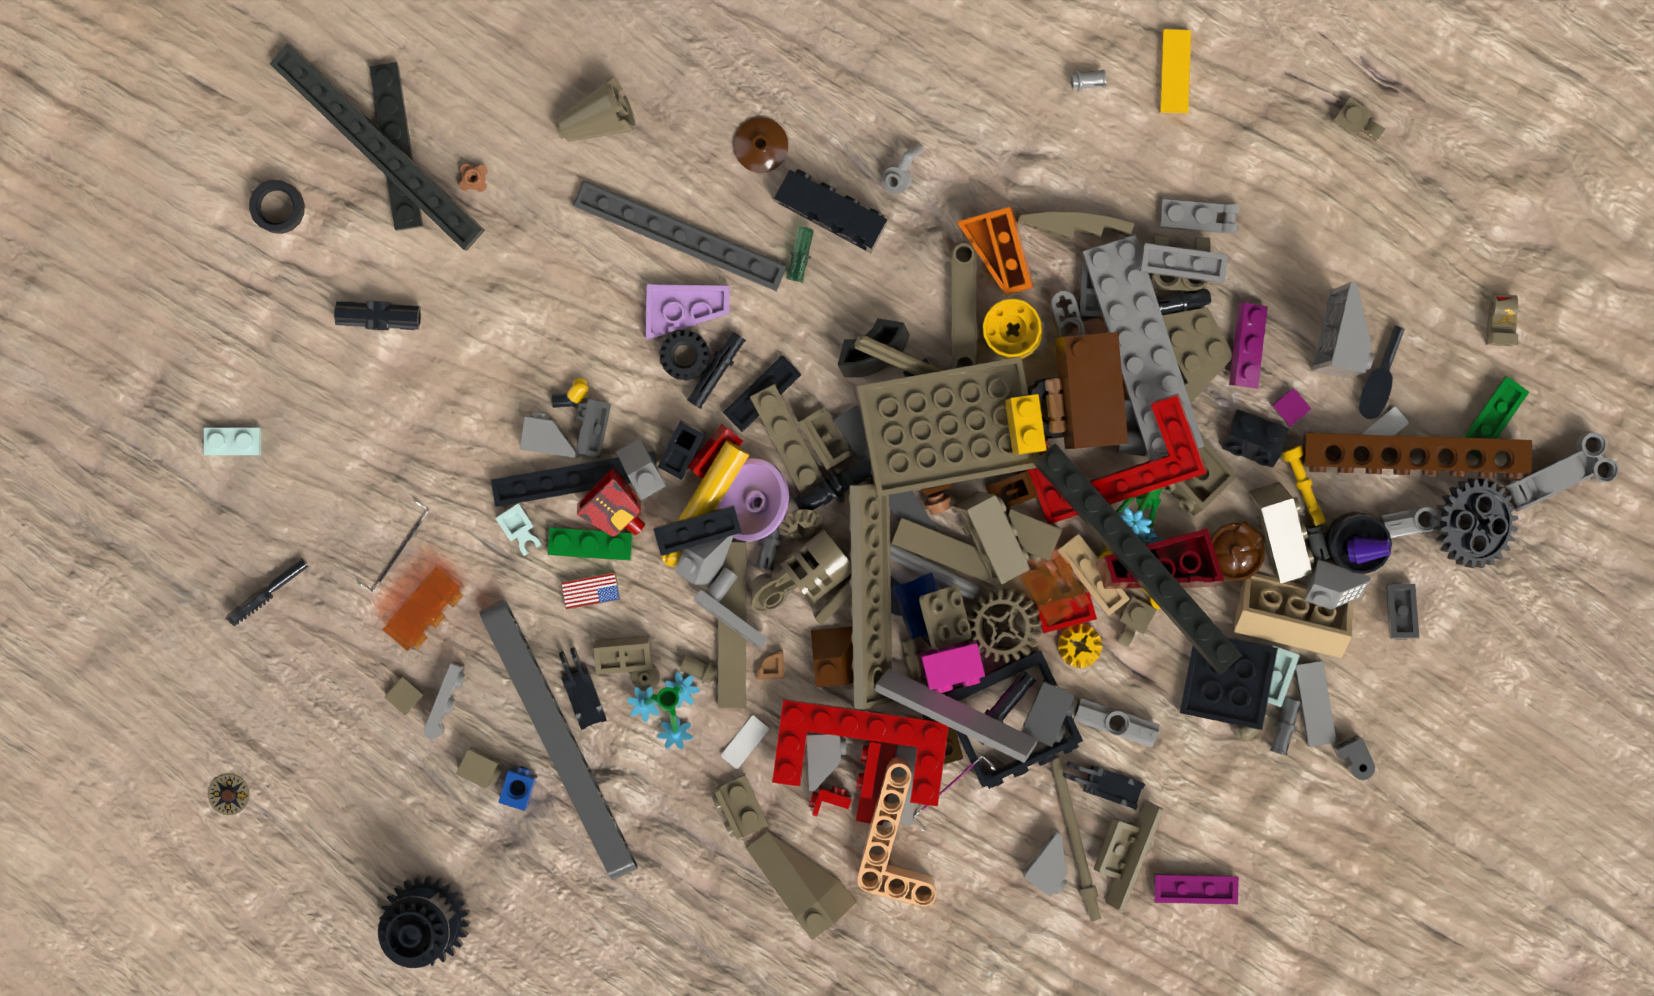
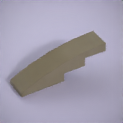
[1017,212,1134,240]

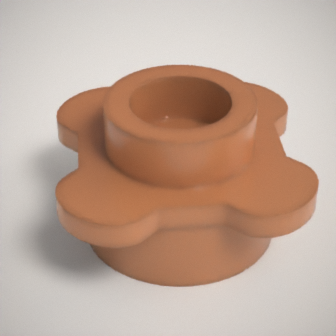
[459,164,488,192]

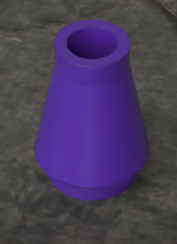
[1348,537,1391,564]

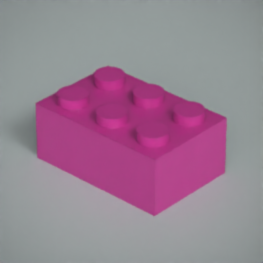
[919,640,985,693]

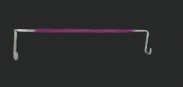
[913,755,995,832]

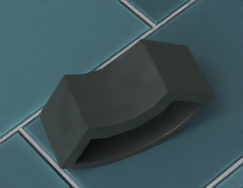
[838,318,910,378]

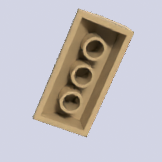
[1234,573,1353,658]

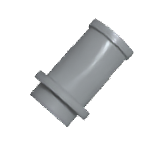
[1070,69,1106,92]

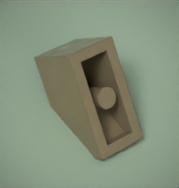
[1007,509,1062,563]

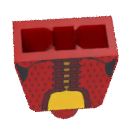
[577,468,645,536]

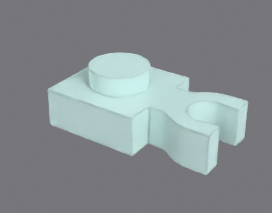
[495,503,542,556]

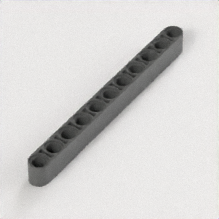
[479,599,638,881]

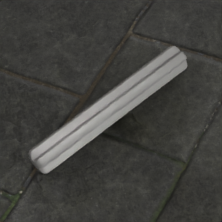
[890,543,979,600]

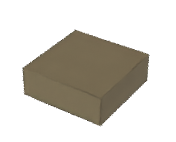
[384,676,424,715]

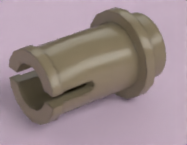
[680,655,717,684]

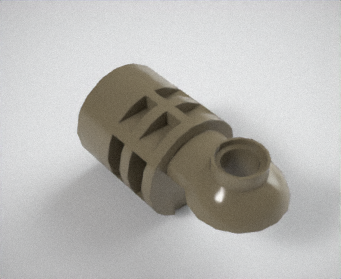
[750,529,852,613]

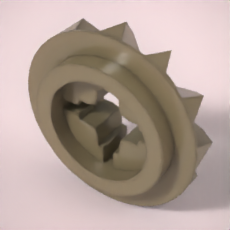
[778,509,822,542]

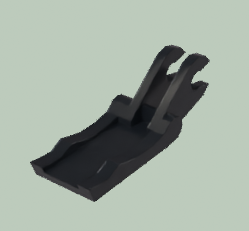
[559,647,607,730]
[1063,761,1145,810]

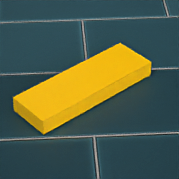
[1160,29,1191,114]

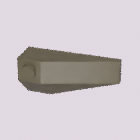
[746,831,856,940]

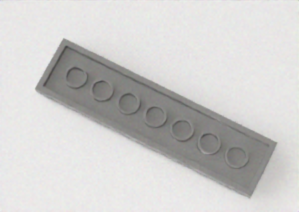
[1082,235,1204,461]

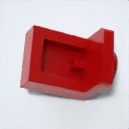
[808,786,852,817]

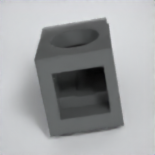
[1333,735,1375,780]

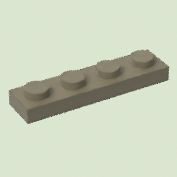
[749,384,823,495]

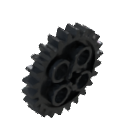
[1434,478,1519,568]

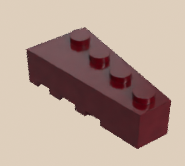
[1096,528,1225,589]

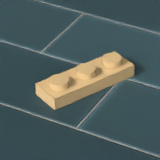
[1056,534,1130,616]

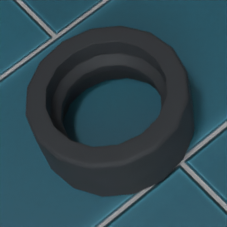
[249,180,305,234]

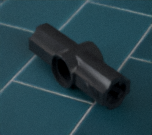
[334,301,421,331]

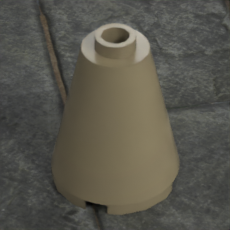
[555,78,636,142]

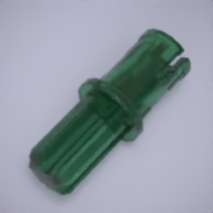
[786,227,814,283]

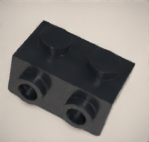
[1222,409,1289,467]

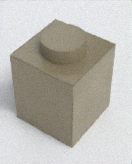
[456,747,502,789]

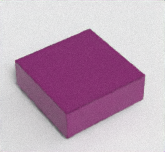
[1272,388,1311,427]

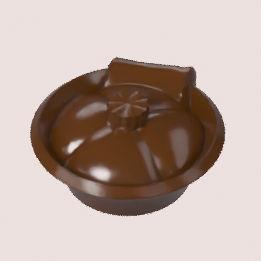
[1211,522,1265,581]

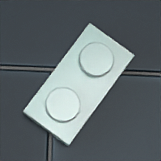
[204,428,261,455]
[1268,645,1300,707]

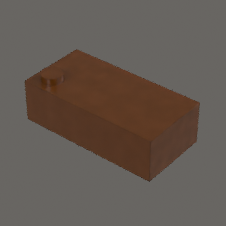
[1055,332,1128,449]

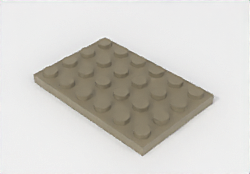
[856,357,1040,497]

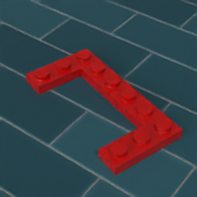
[1028,393,1207,524]
[772,699,949,807]

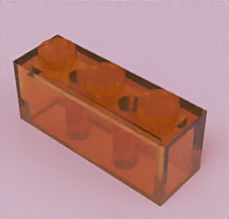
[382,566,465,651]

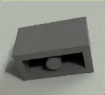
[1021,680,1077,747]

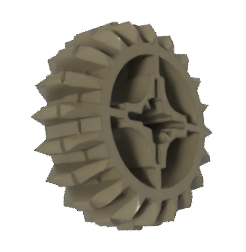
[968,588,1042,663]

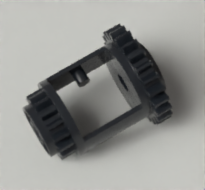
[378,875,471,968]

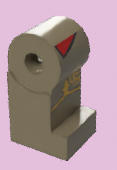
[1486,294,1518,346]

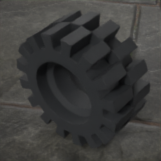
[659,330,710,381]

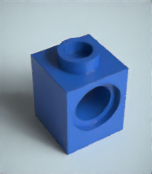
[498,766,538,811]

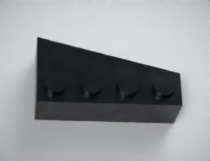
[774,169,888,254]

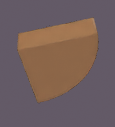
[757,651,784,680]

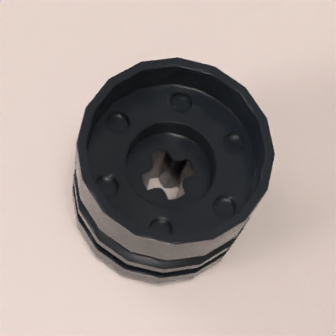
[1326,511,1392,574]

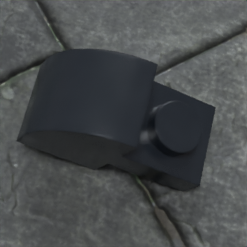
[658,420,706,480]

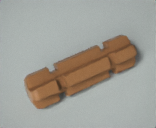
[1045,378,1066,433]

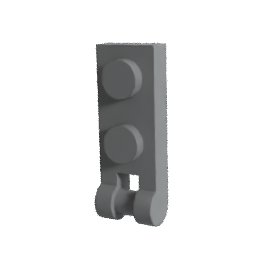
[1159,199,1240,234]
[424,662,466,739]

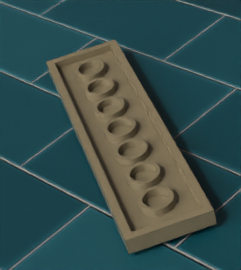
[848,482,893,709]

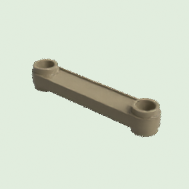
[951,242,977,369]

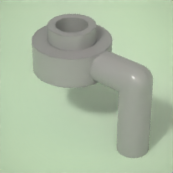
[882,143,924,194]

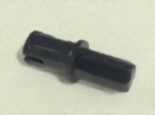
[1157,289,1211,314]

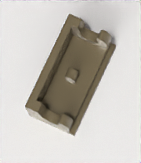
[798,408,853,470]
[593,635,652,675]

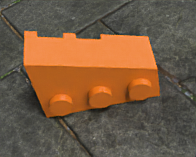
[957,207,1035,296]

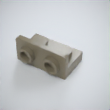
[712,774,769,841]

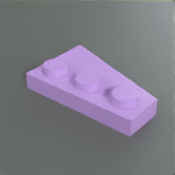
[646,284,730,340]

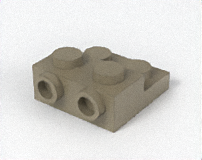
[1162,436,1237,516]

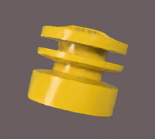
[983,299,1043,359]

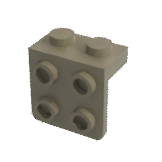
[919,584,972,650]

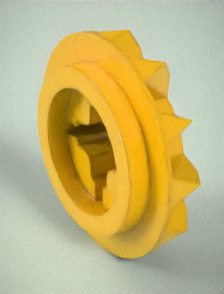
[1058,624,1103,668]

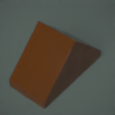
[986,470,1038,509]

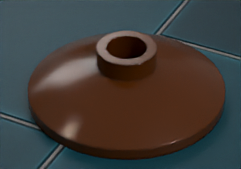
[733,118,788,173]

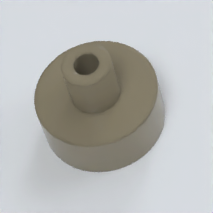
[632,665,660,691]

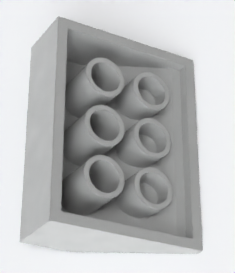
[1312,282,1374,378]

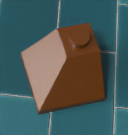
[811,626,854,687]

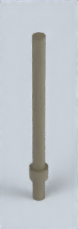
[1051,757,1101,921]

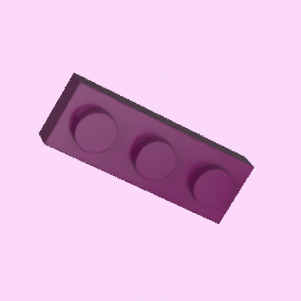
[1229,303,1268,389]
[1154,874,1239,905]

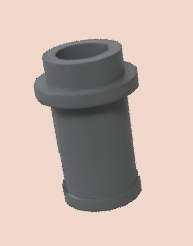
[1306,525,1330,561]

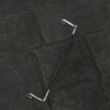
[357,500,429,593]

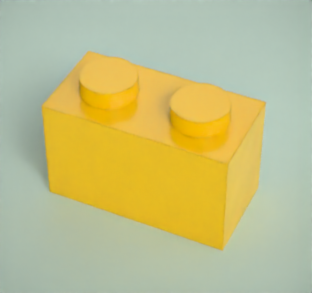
[1005,394,1046,456]

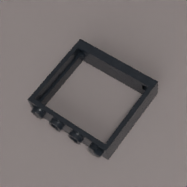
[943,649,1083,789]

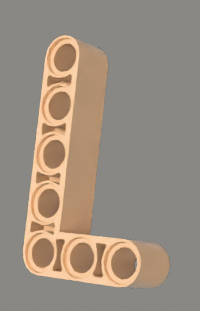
[858,757,936,906]

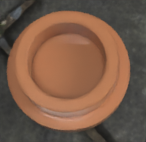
[924,491,951,515]

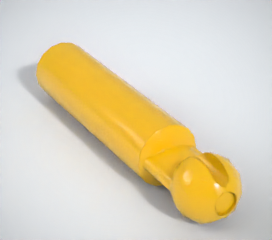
[660,440,749,567]

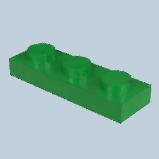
[1462,376,1529,459]
[548,527,633,561]

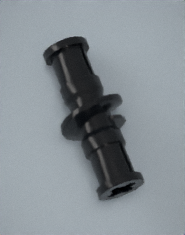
[794,456,873,511]

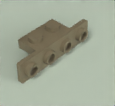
[1094,800,1163,911]

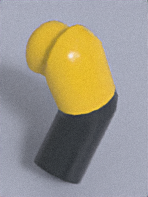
[552,378,589,408]

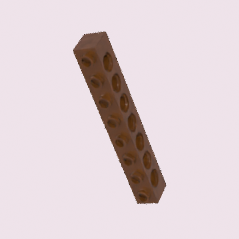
[1303,433,1532,479]

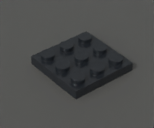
[1180,638,1278,730]

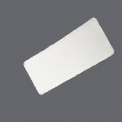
[1361,407,1409,453]
[721,716,769,769]

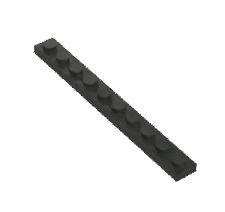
[270,43,485,251]
[1033,443,1242,675]

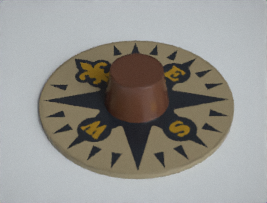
[208,774,250,815]

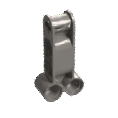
[1504,432,1619,511]

